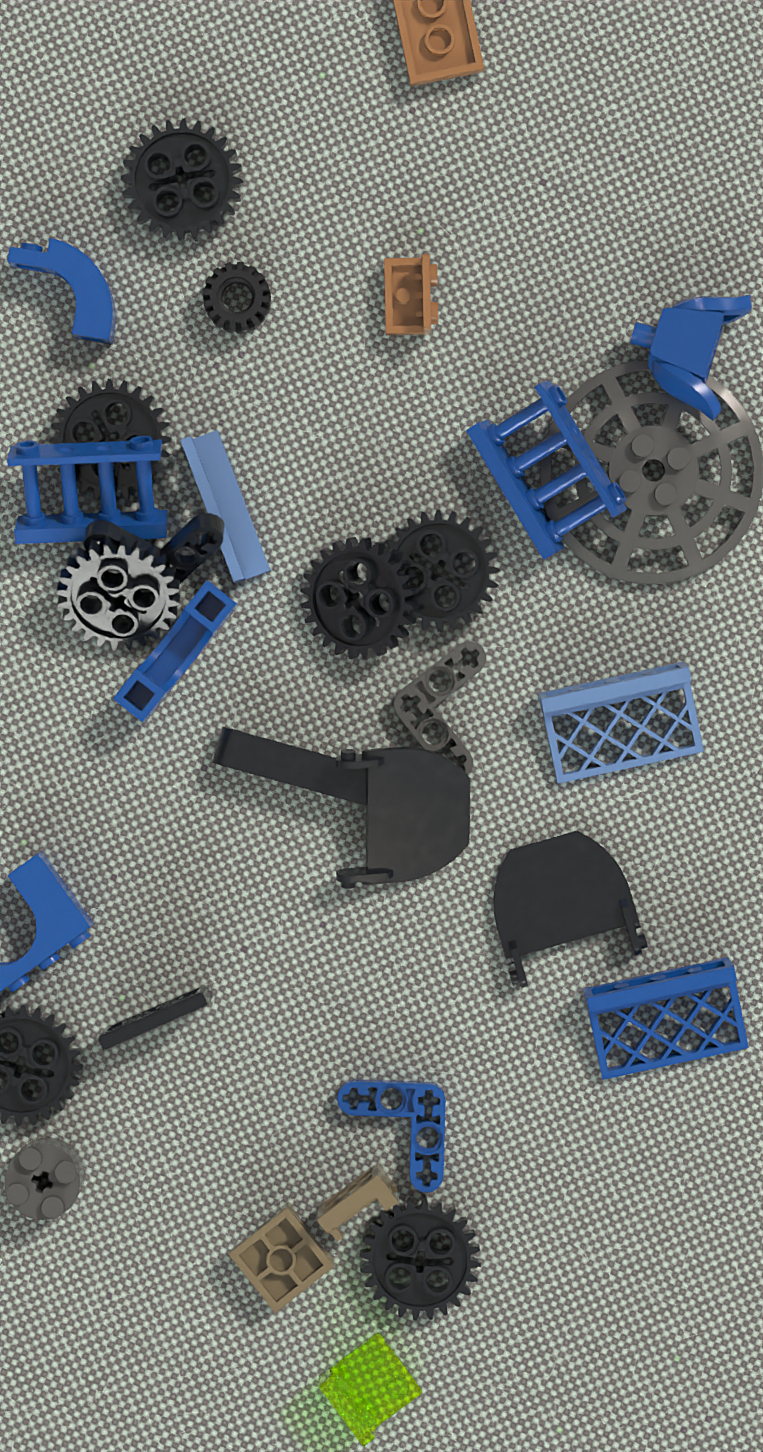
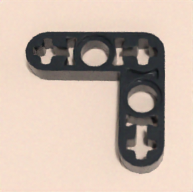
[84,513,225,584]

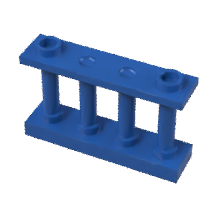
[466,380,627,560]
[7,436,168,544]

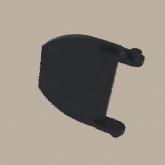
[336,747,470,889]
[493,831,648,988]

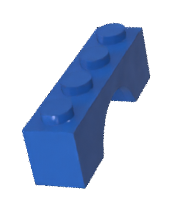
[113,580,239,722]

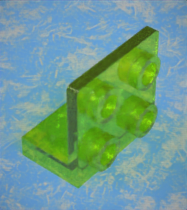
[318,1332,422,1447]

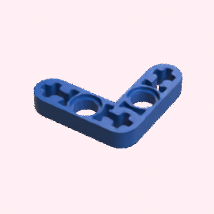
[337,1079,446,1193]

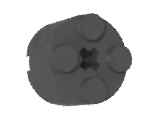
[4,1137,85,1220]

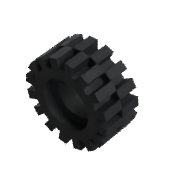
[202,262,271,334]

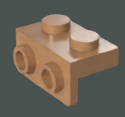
[384,254,438,336]

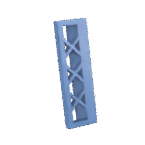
[180,430,271,584]

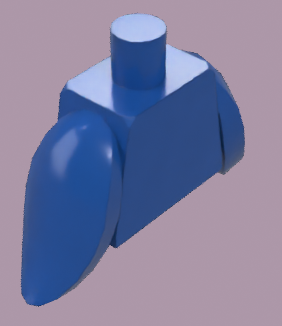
[631,295,752,421]

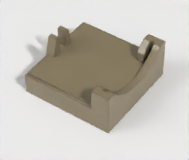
[317,1163,399,1242]
[228,1201,335,1313]

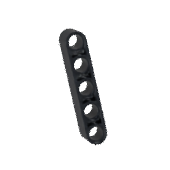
[212,726,366,806]

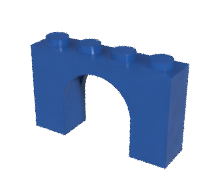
[0,851,94,993]

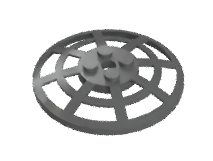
[539,360,763,585]

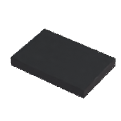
[98,985,213,1051]

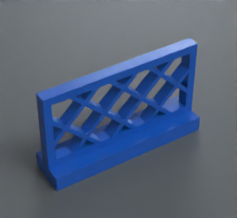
[583,957,749,1080]

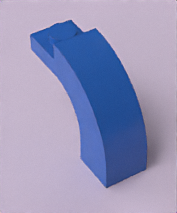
[7,238,116,345]

